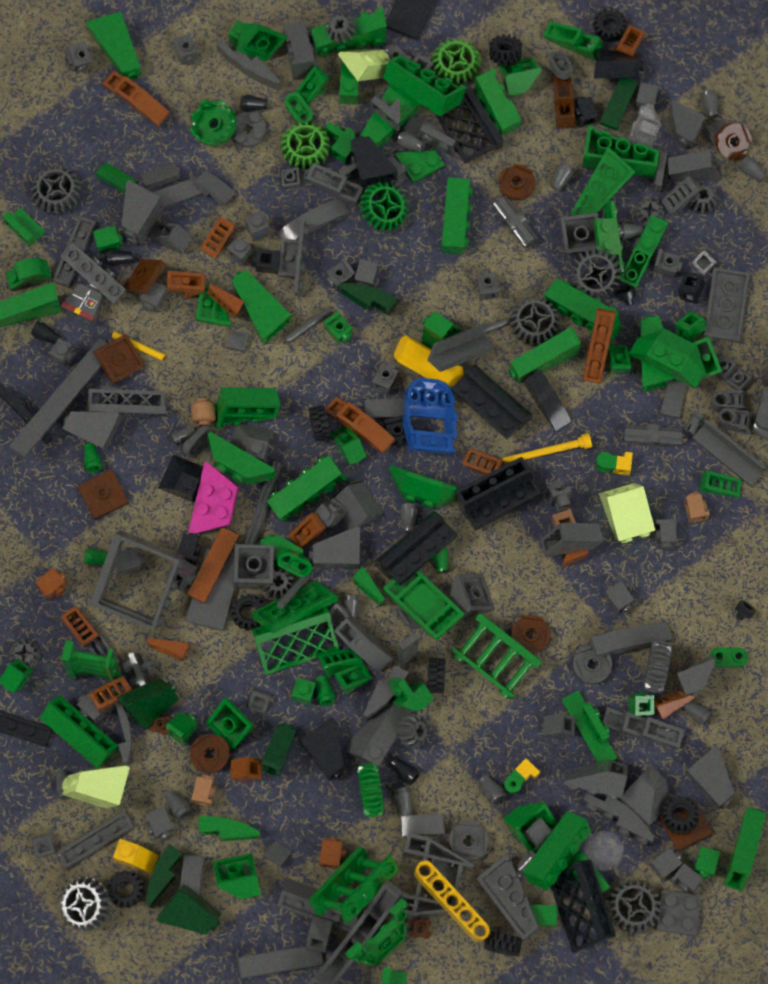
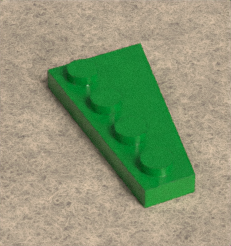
[571,147,635,216]

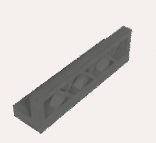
[88,389,166,414]

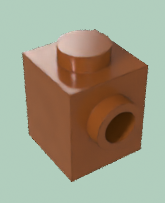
[35,568,67,601]
[230,757,262,782]
[319,838,346,869]

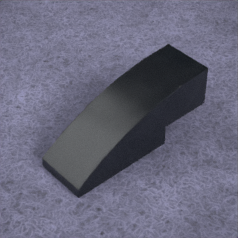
[524,370,571,432]

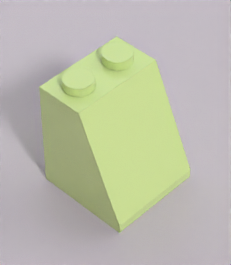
[599,483,655,543]
[62,766,130,808]

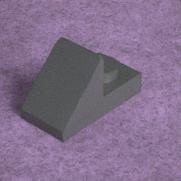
[371,96,400,131]

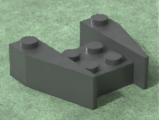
[390,833,474,919]

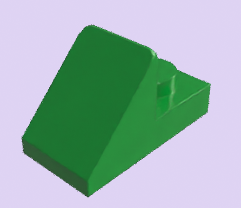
[295,66,329,105]
[608,345,631,374]
[334,663,373,695]

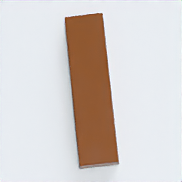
[582,308,616,383]
[187,527,239,604]

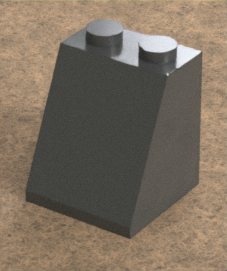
[121,180,164,246]

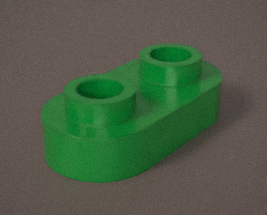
[285,93,313,125]
[276,549,312,577]
[709,647,748,668]

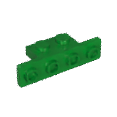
[593,200,625,275]
[562,691,617,762]

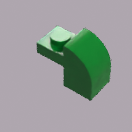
[325,122,356,165]
[5,258,52,291]
[388,677,434,711]

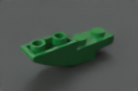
[619,215,668,288]

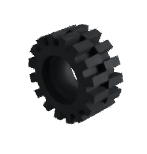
[593,7,627,42]
[489,34,522,67]
[308,405,331,441]
[231,594,266,631]
[428,658,446,694]
[663,796,699,835]
[107,870,144,908]
[484,931,523,956]

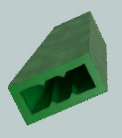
[86,12,141,80]
[360,85,422,148]
[232,269,292,345]
[0,282,62,327]
[640,316,679,393]
[508,327,581,384]
[723,807,766,891]

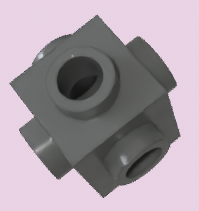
[64,41,92,72]

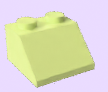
[338,49,390,81]

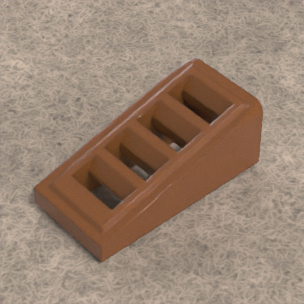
[616,25,645,56]
[200,217,236,259]
[207,284,244,319]
[462,448,505,476]
[60,605,99,648]
[147,638,190,661]
[88,676,132,713]
[654,689,695,719]

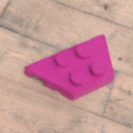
[188,462,239,534]

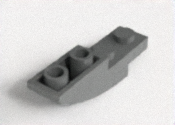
[329,602,394,672]
[582,793,654,846]

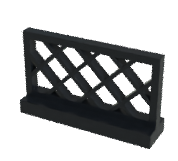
[433,82,504,164]
[551,859,616,953]

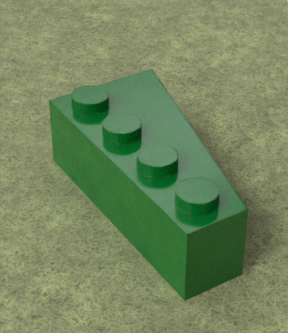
[383,55,467,116]

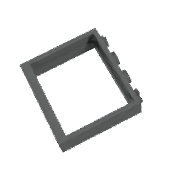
[90,530,185,631]

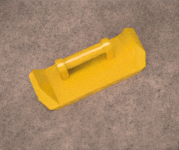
[394,335,464,388]

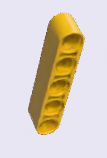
[414,861,490,942]

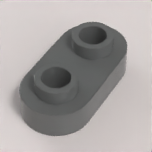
[549,51,573,80]
[183,425,216,458]

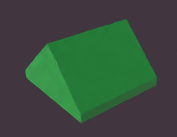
[237,23,287,62]
[205,697,254,751]

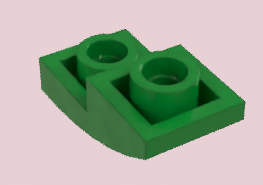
[531,905,557,927]

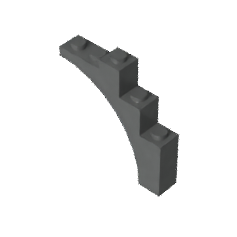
[309,880,403,984]

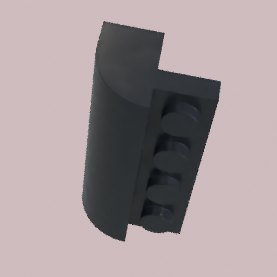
[451,364,533,440]
[455,457,542,531]
[375,511,458,586]

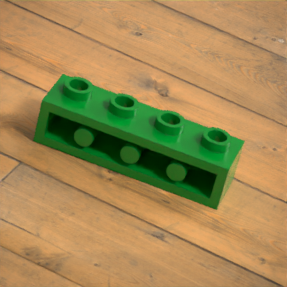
[441,177,473,255]
[40,695,118,769]
[523,811,591,891]

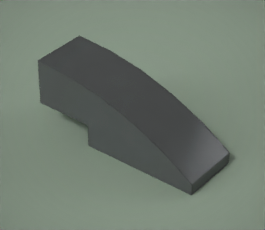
[363,666,409,720]

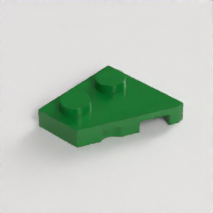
[395,150,445,184]
[194,285,231,327]

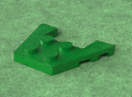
[345,898,408,967]

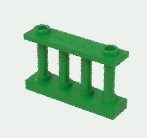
[451,613,543,699]
[61,640,121,682]
[308,846,399,924]

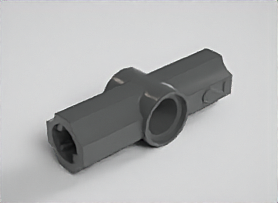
[493,196,538,249]
[623,424,682,447]

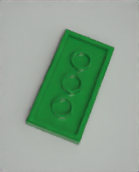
[251,581,338,634]

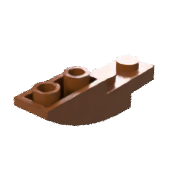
[103,71,170,127]
[325,397,395,454]

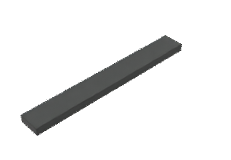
[9,338,108,459]

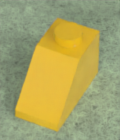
[113,839,159,874]

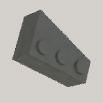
[283,21,317,80]

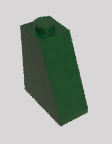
[117,678,179,730]
[261,723,297,778]
[156,884,222,935]

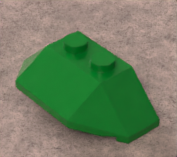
[629,329,705,389]
[208,432,275,485]
[389,465,461,509]

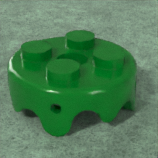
[189,100,237,147]

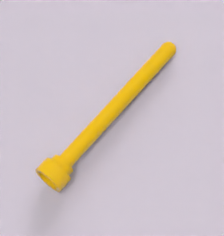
[502,433,592,465]

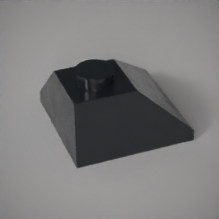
[158,455,203,502]

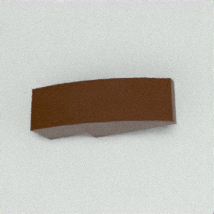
[552,73,575,128]

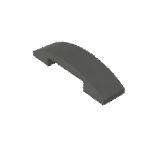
[277,199,351,240]
[104,691,132,766]

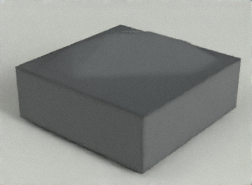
[227,330,249,352]
[31,833,56,858]

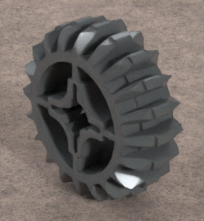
[31,165,81,215]
[571,247,622,298]
[510,296,560,346]
[644,640,672,693]
[58,877,112,932]
[607,879,662,934]

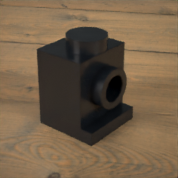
[574,96,598,127]
[253,249,280,275]
[678,272,705,304]
[384,415,407,447]
[177,533,201,565]

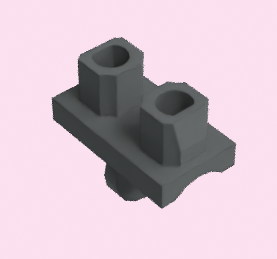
[549,480,571,513]
[122,652,157,689]

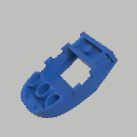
[403,378,458,456]

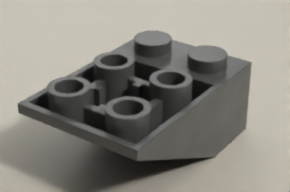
[563,760,628,799]

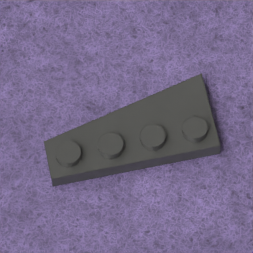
[476,853,540,942]

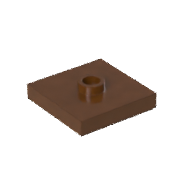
[124,259,166,294]
[93,334,145,385]
[77,469,129,520]
[659,798,712,851]

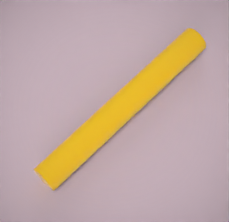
[112,331,165,361]

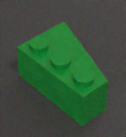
[474,68,521,136]
[421,311,461,349]
[215,387,280,429]

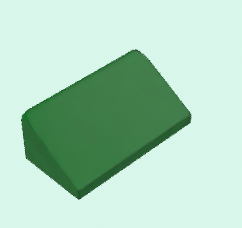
[96,163,137,194]

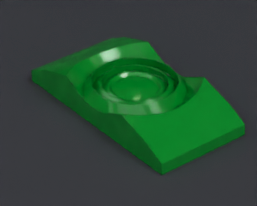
[383,571,465,641]

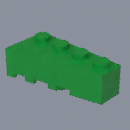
[311,7,387,56]
[582,125,659,178]
[544,279,622,345]
[267,455,349,522]

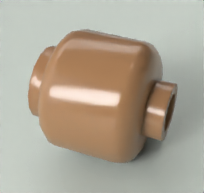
[191,398,216,427]

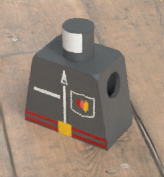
[61,283,104,327]

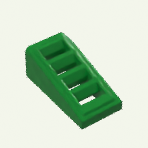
[700,470,742,498]
[353,567,385,607]
[318,648,363,677]

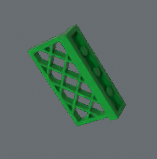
[251,607,339,675]

